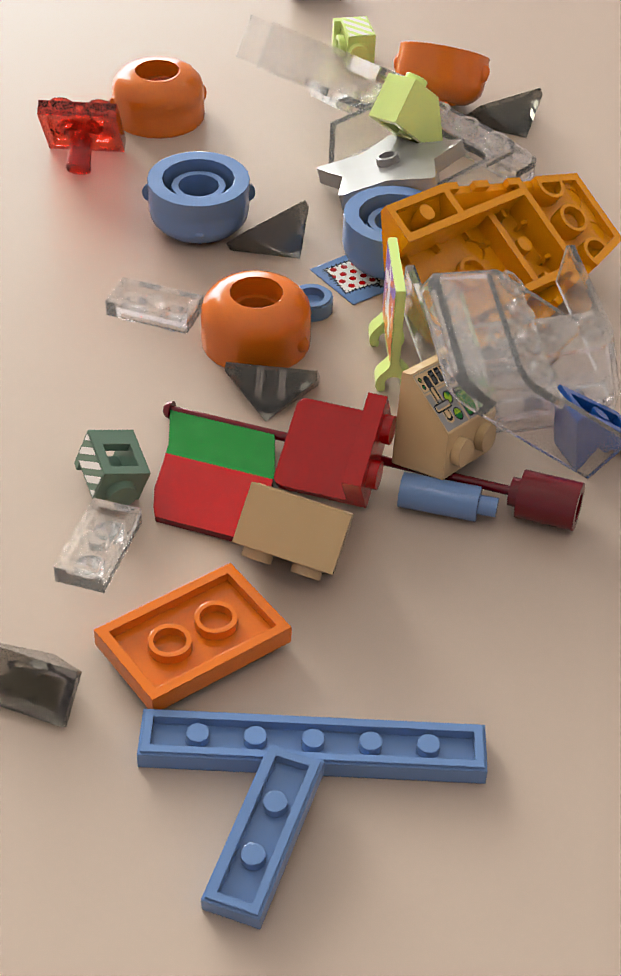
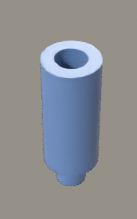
[397,472,499,522]

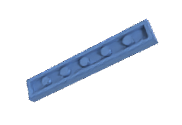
[137,709,488,784]

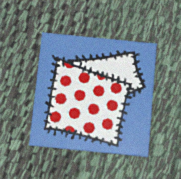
[310,255,384,305]

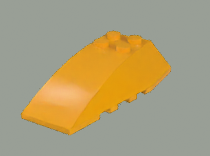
[381,173,621,357]

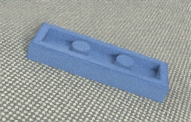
[201,744,325,929]

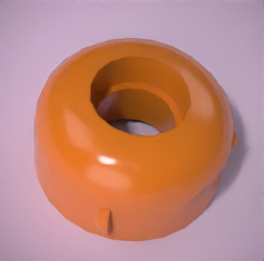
[394,41,490,106]
[108,56,207,139]
[201,270,312,374]

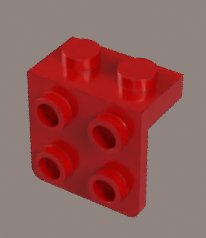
[274,392,397,508]

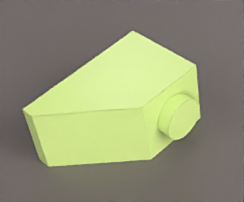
[368,72,443,143]

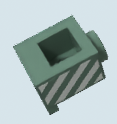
[74,430,151,508]

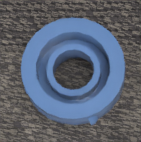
[142,151,255,244]
[342,186,422,280]

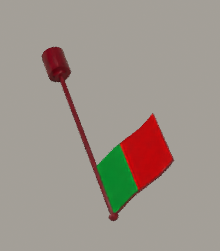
[153,401,585,541]

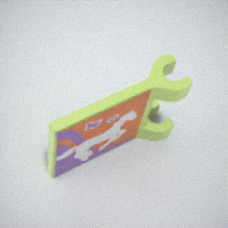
[368,237,409,391]

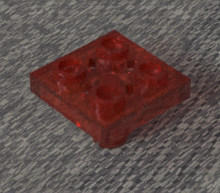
[37,97,126,175]

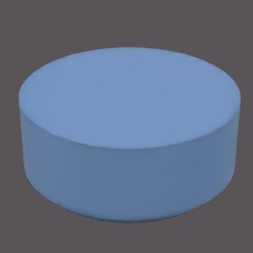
[299,284,333,322]

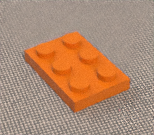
[94,563,292,709]

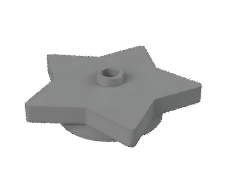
[317,135,465,210]

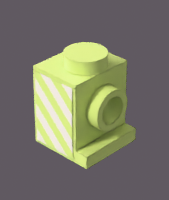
[332,16,376,69]

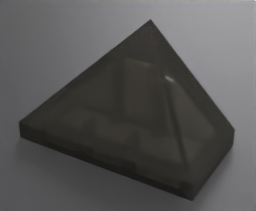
[464,88,543,138]
[226,200,309,259]
[225,362,320,421]
[0,643,82,727]

